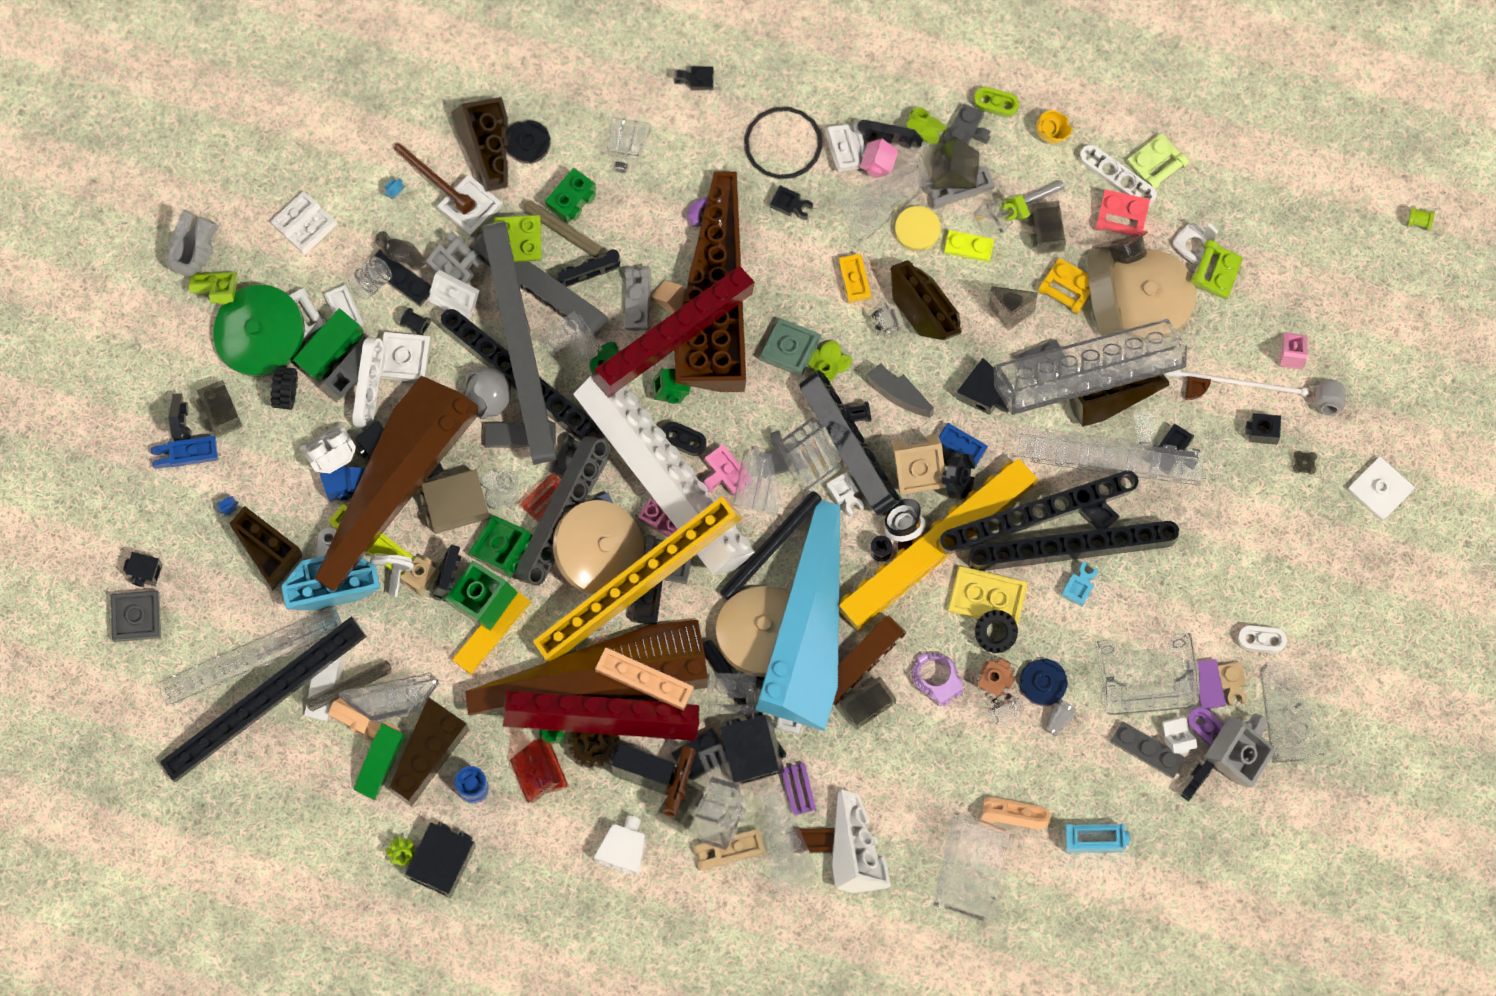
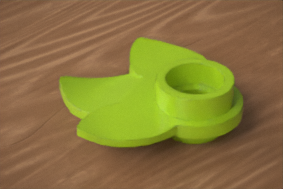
[906,107,947,144]
[808,340,852,382]

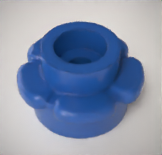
[216,496,239,516]

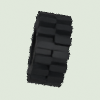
[270,366,298,410]
[975,610,1018,653]

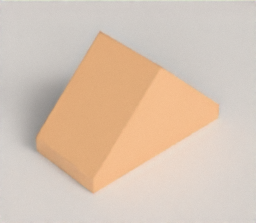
[651,280,686,314]

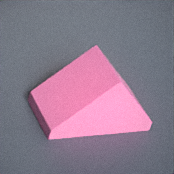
[1280,332,1308,370]

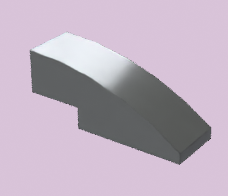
[866,363,934,418]

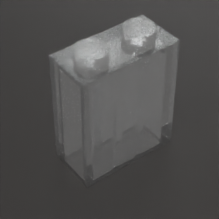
[776,417,845,493]

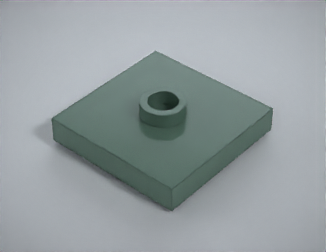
[759,318,821,377]

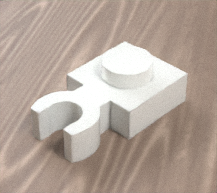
[826,472,864,517]

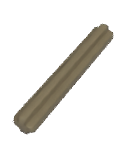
[523,200,602,258]

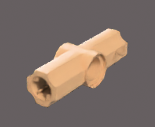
[328,697,401,739]

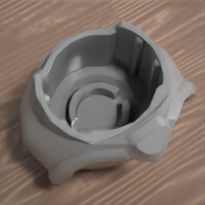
[463,367,511,419]

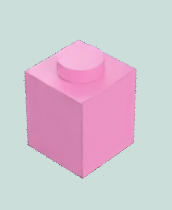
[860,139,898,178]

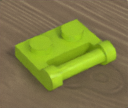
[1190,240,1243,300]

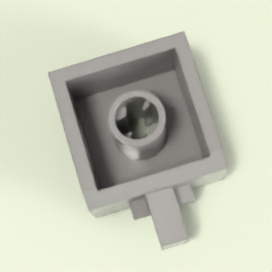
[1204,714,1274,788]

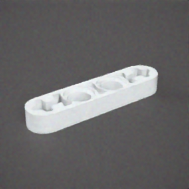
[1080,145,1156,207]
[353,338,384,429]

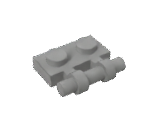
[426,232,484,284]

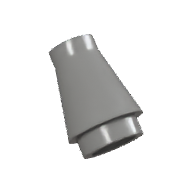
[1044,699,1076,736]

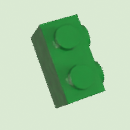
[545,167,597,224]

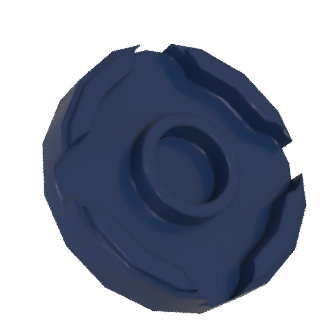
[1020,658,1068,706]

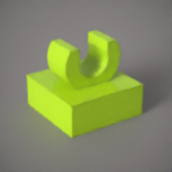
[999,194,1030,221]

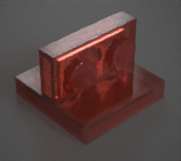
[510,738,569,803]

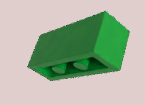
[293,308,364,383]

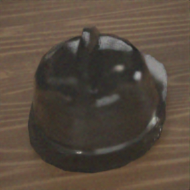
[1094,231,1148,264]

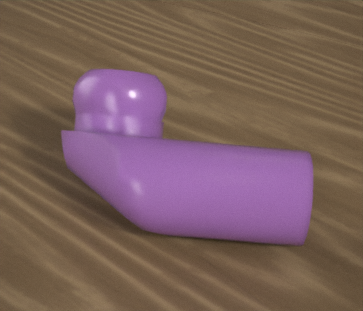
[686,196,708,226]

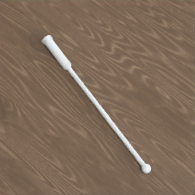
[1141,362,1310,397]

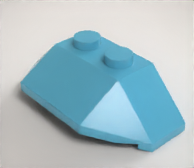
[282,556,380,611]

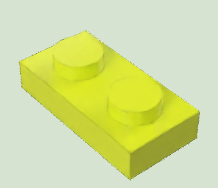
[944,230,994,263]

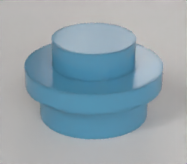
[384,178,405,199]

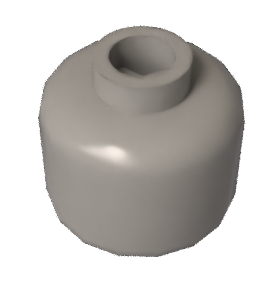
[1315,379,1346,416]

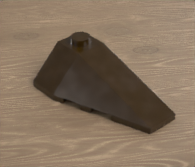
[451,97,508,192]
[1064,368,1169,427]

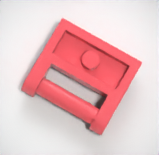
[1096,189,1150,240]

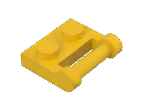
[1038,257,1091,315]

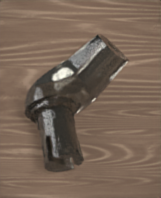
[375,231,426,271]

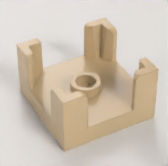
[891,434,946,495]

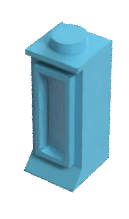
[1064,823,1130,853]

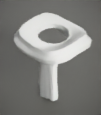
[1173,223,1218,265]
[370,553,414,597]

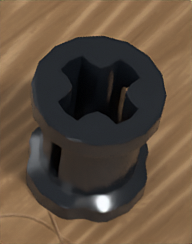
[400,308,431,335]
[845,401,871,422]
[871,535,892,562]

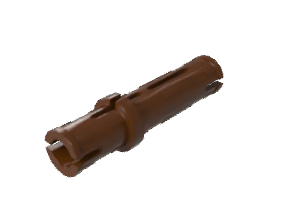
[662,746,696,817]

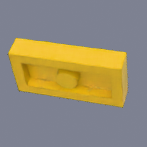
[838,253,872,303]

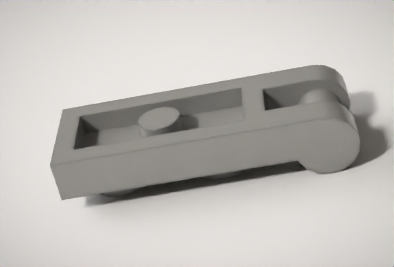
[926,166,994,209]
[625,266,651,331]

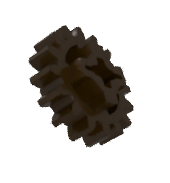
[568,732,620,770]

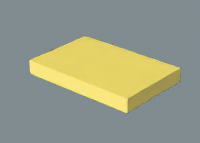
[947,566,1028,627]

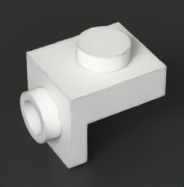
[1162,716,1197,754]

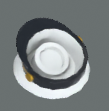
[885,498,926,542]

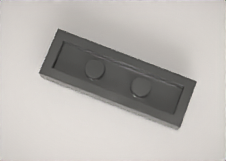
[1110,721,1186,779]

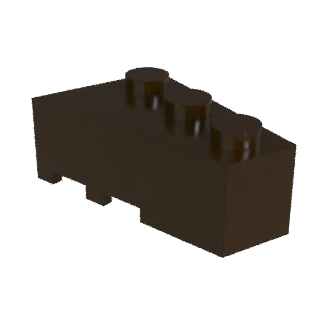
[229,506,303,591]

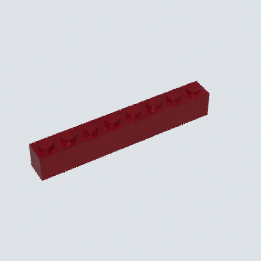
[593,266,755,398]
[503,690,699,741]

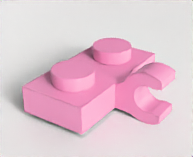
[703,444,752,496]

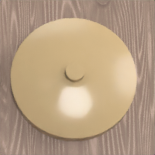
[1112,249,1196,339]
[553,500,644,595]
[716,586,790,677]

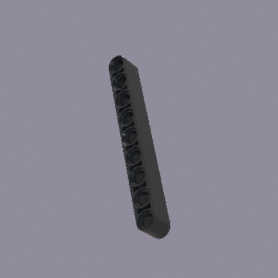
[441,309,603,449]
[937,470,1139,555]
[968,521,1179,571]

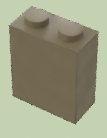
[419,469,490,534]

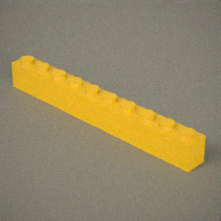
[839,458,1038,632]
[533,496,743,661]

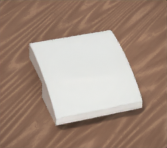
[270,191,338,255]

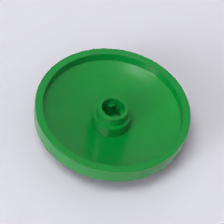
[213,285,305,377]

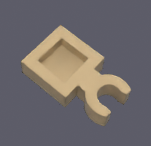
[1218,662,1246,706]

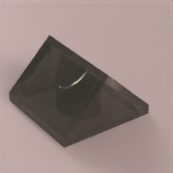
[930,136,980,189]
[988,286,1038,331]

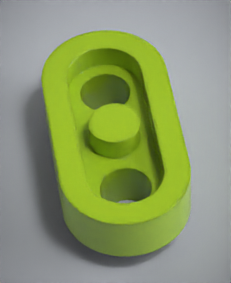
[974,87,1019,117]

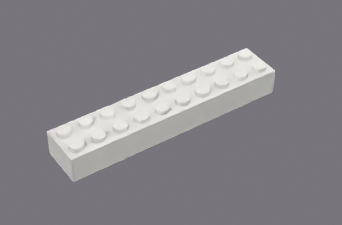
[573,375,755,575]

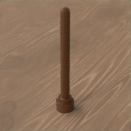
[394,143,475,215]

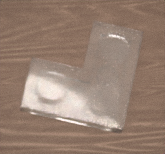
[539,310,603,363]

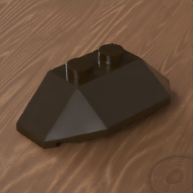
[890,260,962,340]

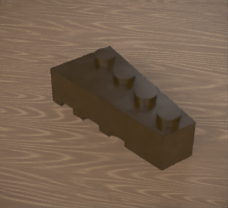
[389,697,469,807]

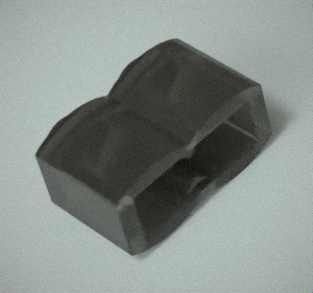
[840,676,897,730]

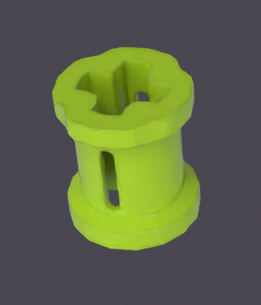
[1407,206,1435,231]

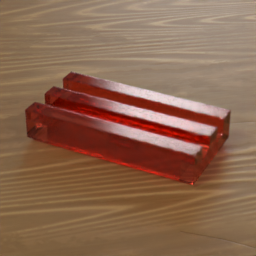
[520,472,561,522]

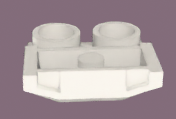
[301,423,356,473]

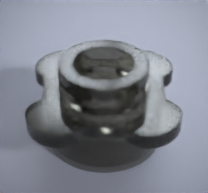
[1293,451,1317,475]

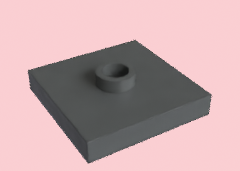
[111,590,161,642]

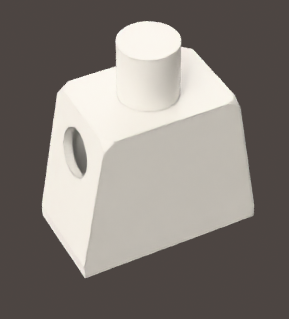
[594,815,646,877]

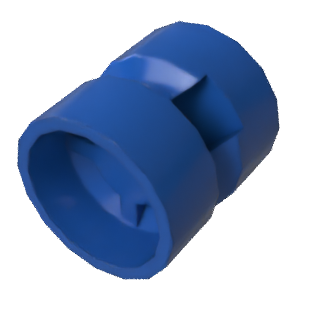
[455,766,489,804]

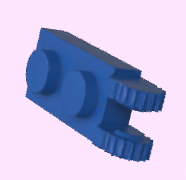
[151,436,219,469]

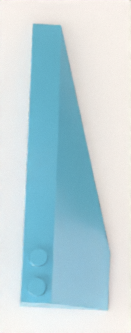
[755,500,840,731]

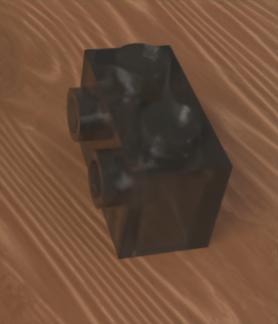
[196,380,243,438]
[656,774,708,834]

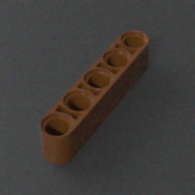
[832,615,906,706]

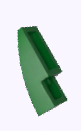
[353,723,406,800]

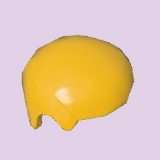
[1036,110,1073,144]

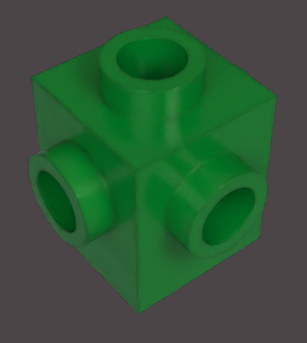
[653,368,691,404]

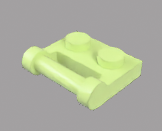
[1127,133,1189,189]

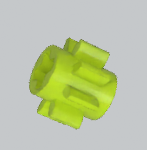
[385,835,416,867]

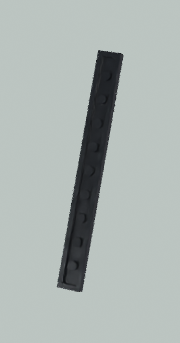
[160,616,367,782]

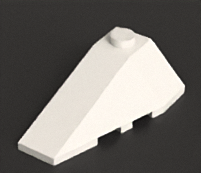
[832,789,891,893]

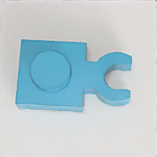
[1061,562,1098,607]

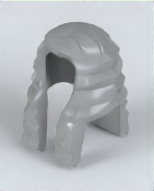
[165,209,219,276]

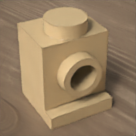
[400,556,438,596]

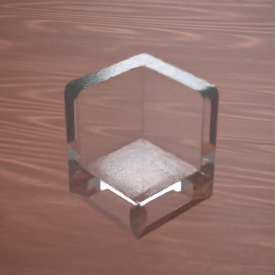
[973,198,1013,237]

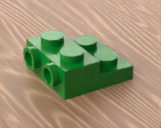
[468,515,533,578]

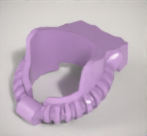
[911,652,964,707]

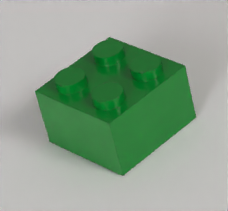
[445,560,518,631]

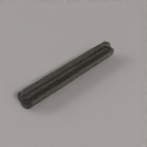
[306,660,392,711]

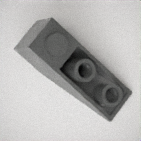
[319,336,367,402]

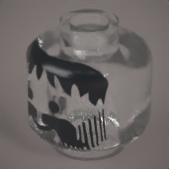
[870,303,904,339]
[986,693,1024,728]

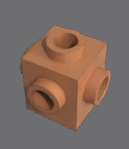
[977,657,1016,697]

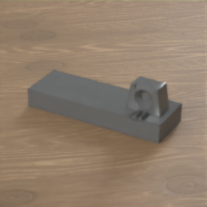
[485,422,556,448]

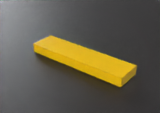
[452,589,531,675]

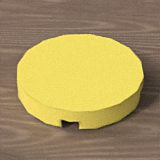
[895,206,941,251]

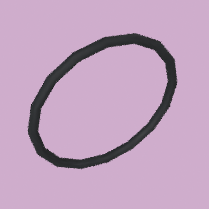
[744,107,823,179]

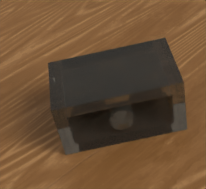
[1027,201,1066,254]

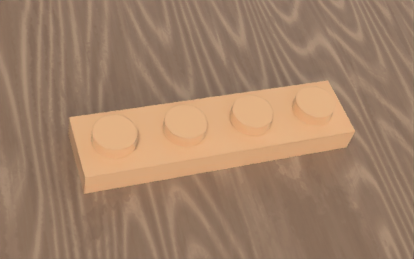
[595,648,694,711]

